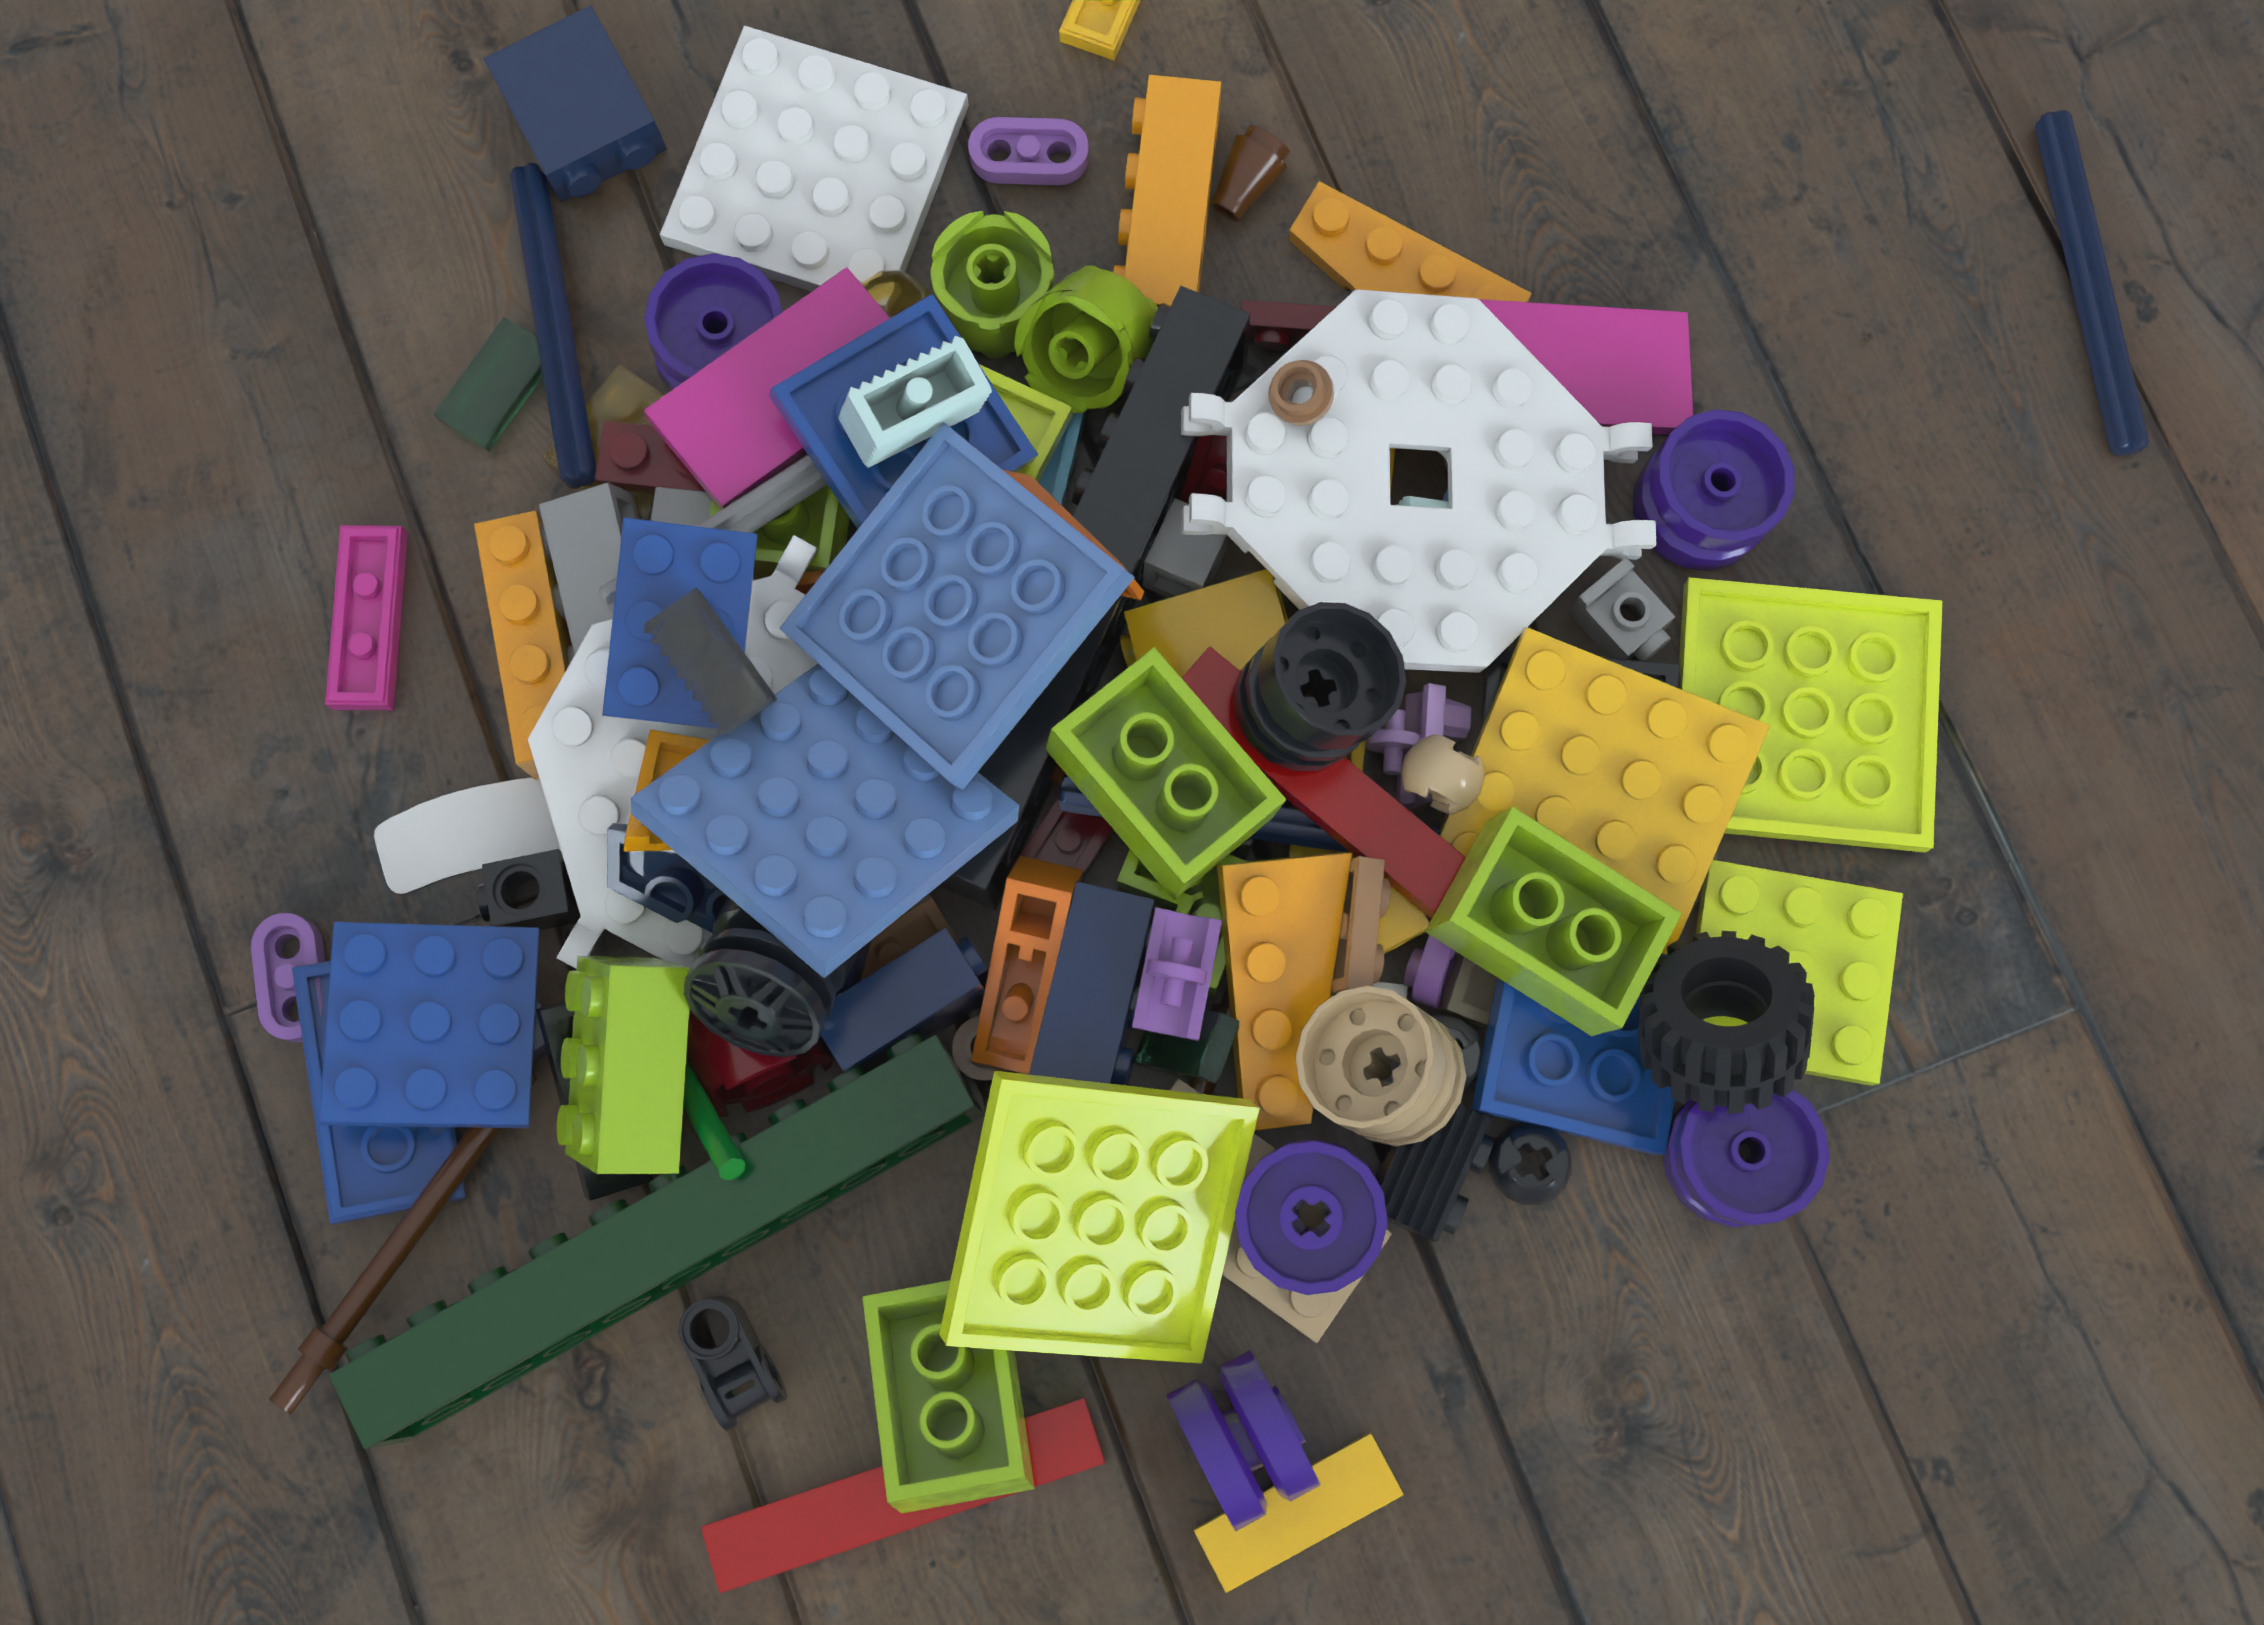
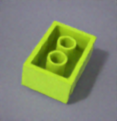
[1045,647,1286,900]
[1425,806,1682,1036]
[557,955,690,1174]
[862,1280,1035,1514]

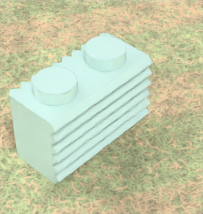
[838,336,992,468]

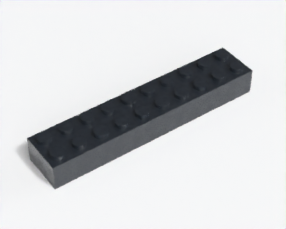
[939,285,1251,911]

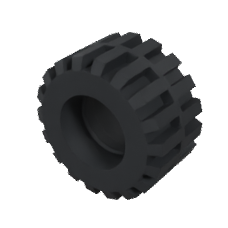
[1638,931,1815,1114]

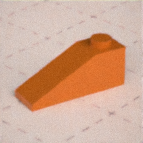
[971,855,1083,1074]

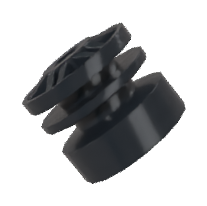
[1234,602,1407,771]
[684,897,859,1057]

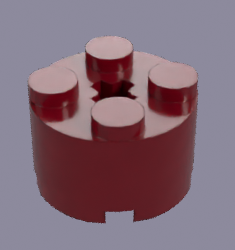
[686,1009,833,1117]

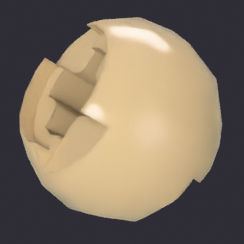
[1401,734,1485,815]

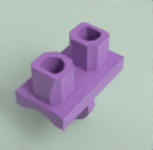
[1132,908,1222,1041]

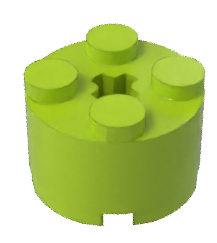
[930,211,1056,359]
[1014,265,1158,413]

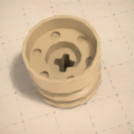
[1296,985,1466,1146]

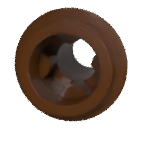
[1209,125,1290,222]

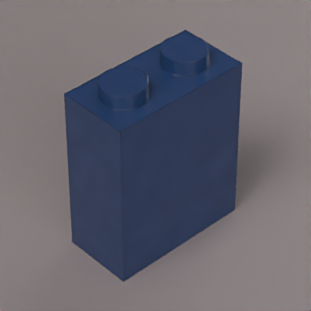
[483,5,667,202]
[821,928,989,1073]

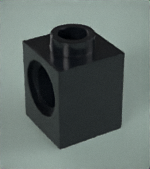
[477,849,580,930]

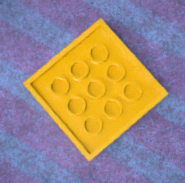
[1440,627,1770,955]

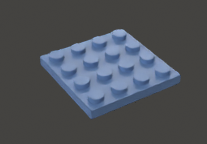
[779,422,1135,790]
[630,664,1019,978]

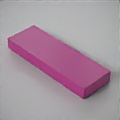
[325,525,408,711]

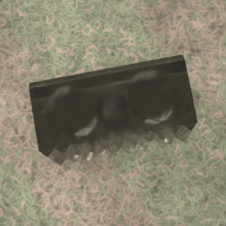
[644,588,777,735]

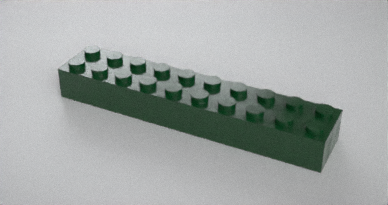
[328,1033,985,1449]

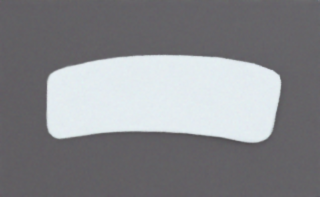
[374,777,561,894]

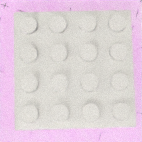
[660,25,969,316]

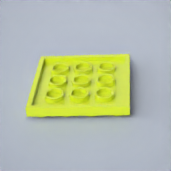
[1678,577,1943,853]
[939,1071,1260,1364]

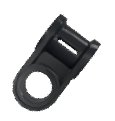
[678,1296,787,1431]

